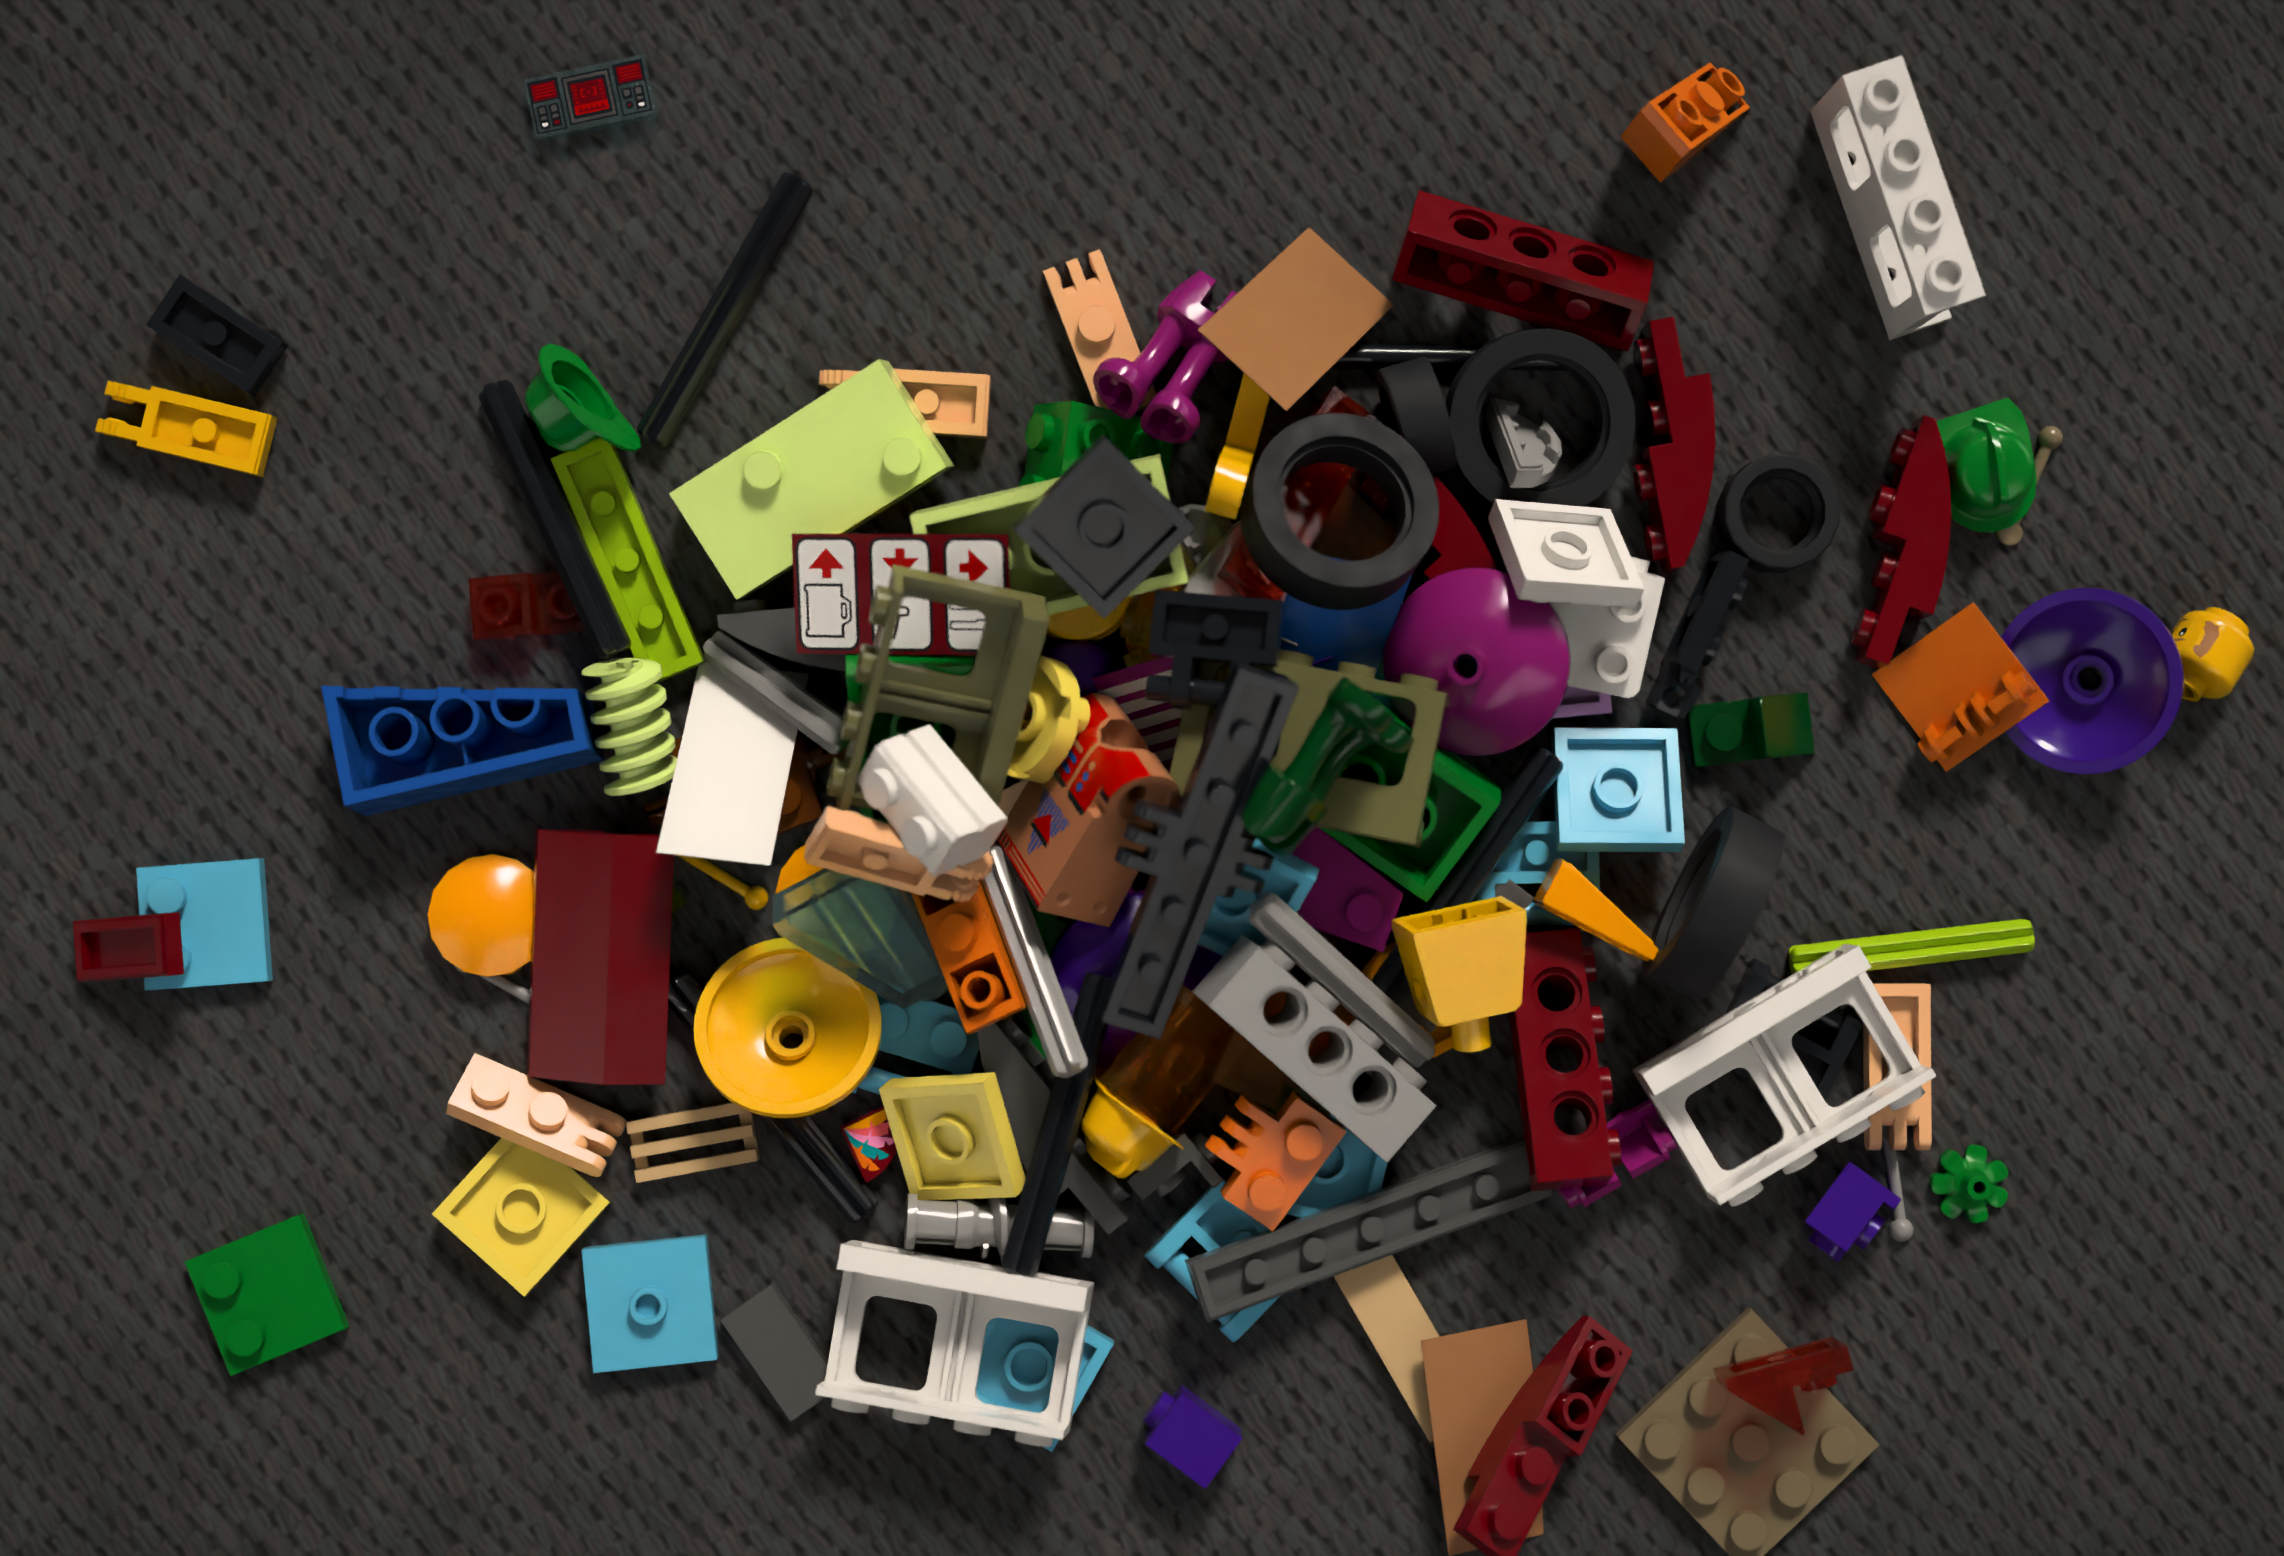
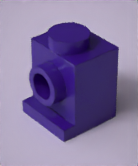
[1804,1161,1902,1263]

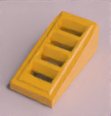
[1533,859,1659,962]

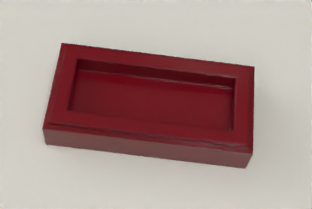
[73,912,184,982]

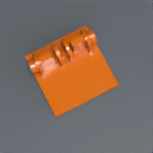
[1871,602,2050,772]

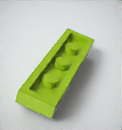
[551,438,706,684]

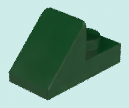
[1686,693,1815,767]

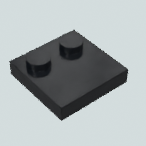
[1011,434,1196,619]

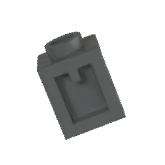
[1126,1126,1224,1200]

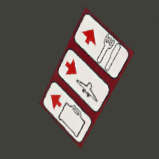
[792,533,1010,655]

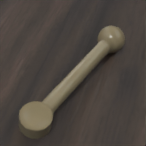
[1997,426,2063,546]

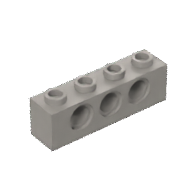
[1192,935,1436,1163]

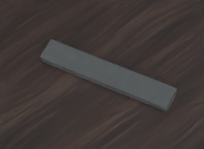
[1185,1137,1553,1322]

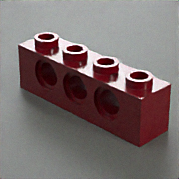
[1391,190,1655,352]
[1508,928,1621,1192]

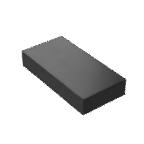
[720,1283,828,1422]

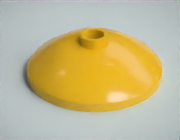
[694,937,882,1118]

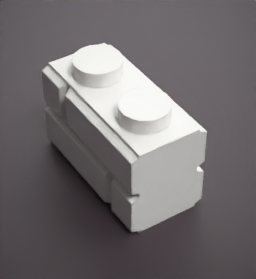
[857,724,1008,877]

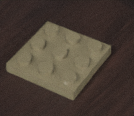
[1615,1307,1880,1556]

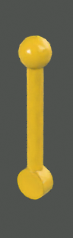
[659,833,769,910]

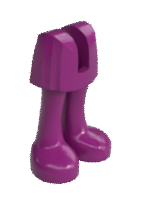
[1093,270,1237,444]

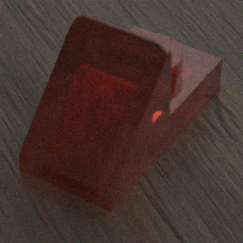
[1713,1336,1854,1435]

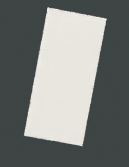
[656,662,809,866]

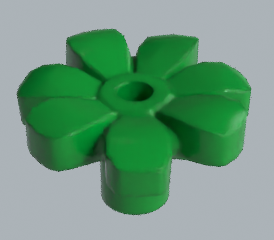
[1929,1144,2008,1223]

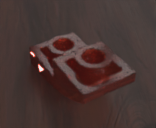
[468,572,586,640]

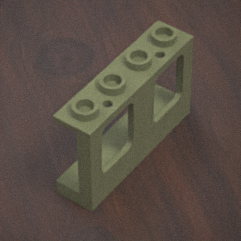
[827,565,1049,811]
[1169,650,1450,848]

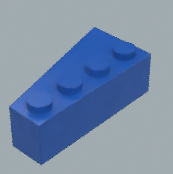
[321,686,604,816]

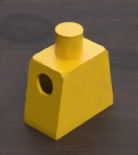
[1391,896,1527,1052]

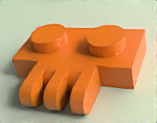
[1205,1091,1347,1231]

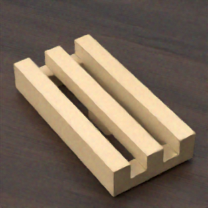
[626,1102,760,1183]

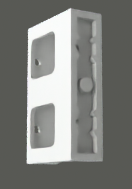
[1810,55,1986,340]
[1632,944,1936,1206]
[815,1240,1094,1447]

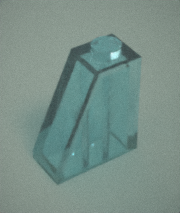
[773,868,949,1009]

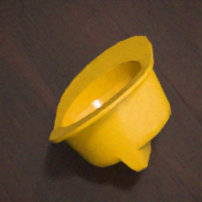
[1081,1066,1185,1178]

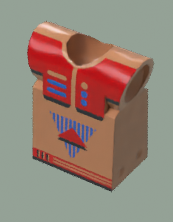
[995,693,1180,927]

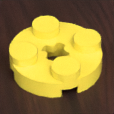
[1007,655,1091,783]

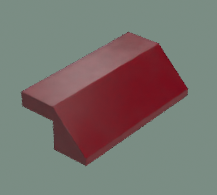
[527,829,674,1085]

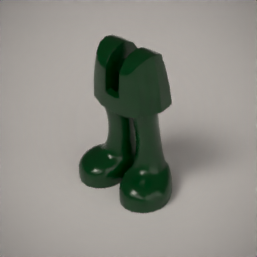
[1242,677,1415,856]

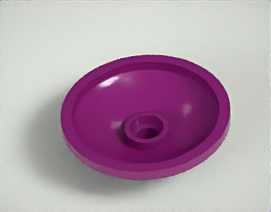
[1383,568,1571,756]

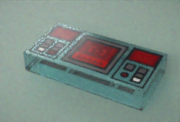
[524,54,659,143]

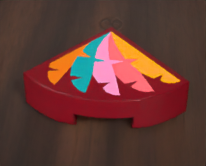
[840,1106,897,1183]

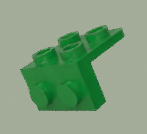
[1018,401,1173,487]

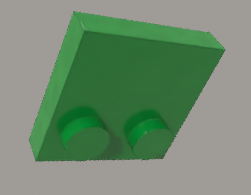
[184,1212,349,1376]

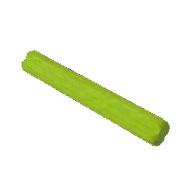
[1788,919,2035,975]

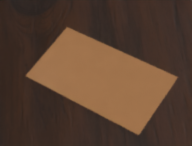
[1198,227,1394,411]
[1421,1319,1544,1556]

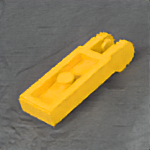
[95,381,278,477]

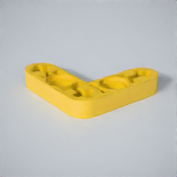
[1205,373,1270,520]

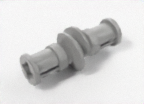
[904,1193,1095,1264]

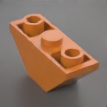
[1620,62,1750,183]
[911,879,1026,1034]

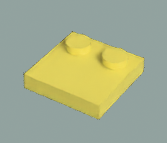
[879,1072,1026,1200]
[432,1138,611,1297]

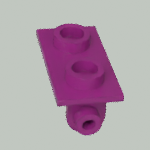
[1556,1099,1678,1209]

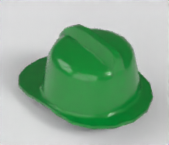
[524,344,641,452]
[1937,398,2037,533]

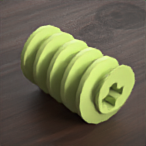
[582,658,677,796]

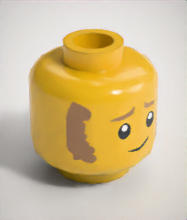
[2171,607,2254,702]

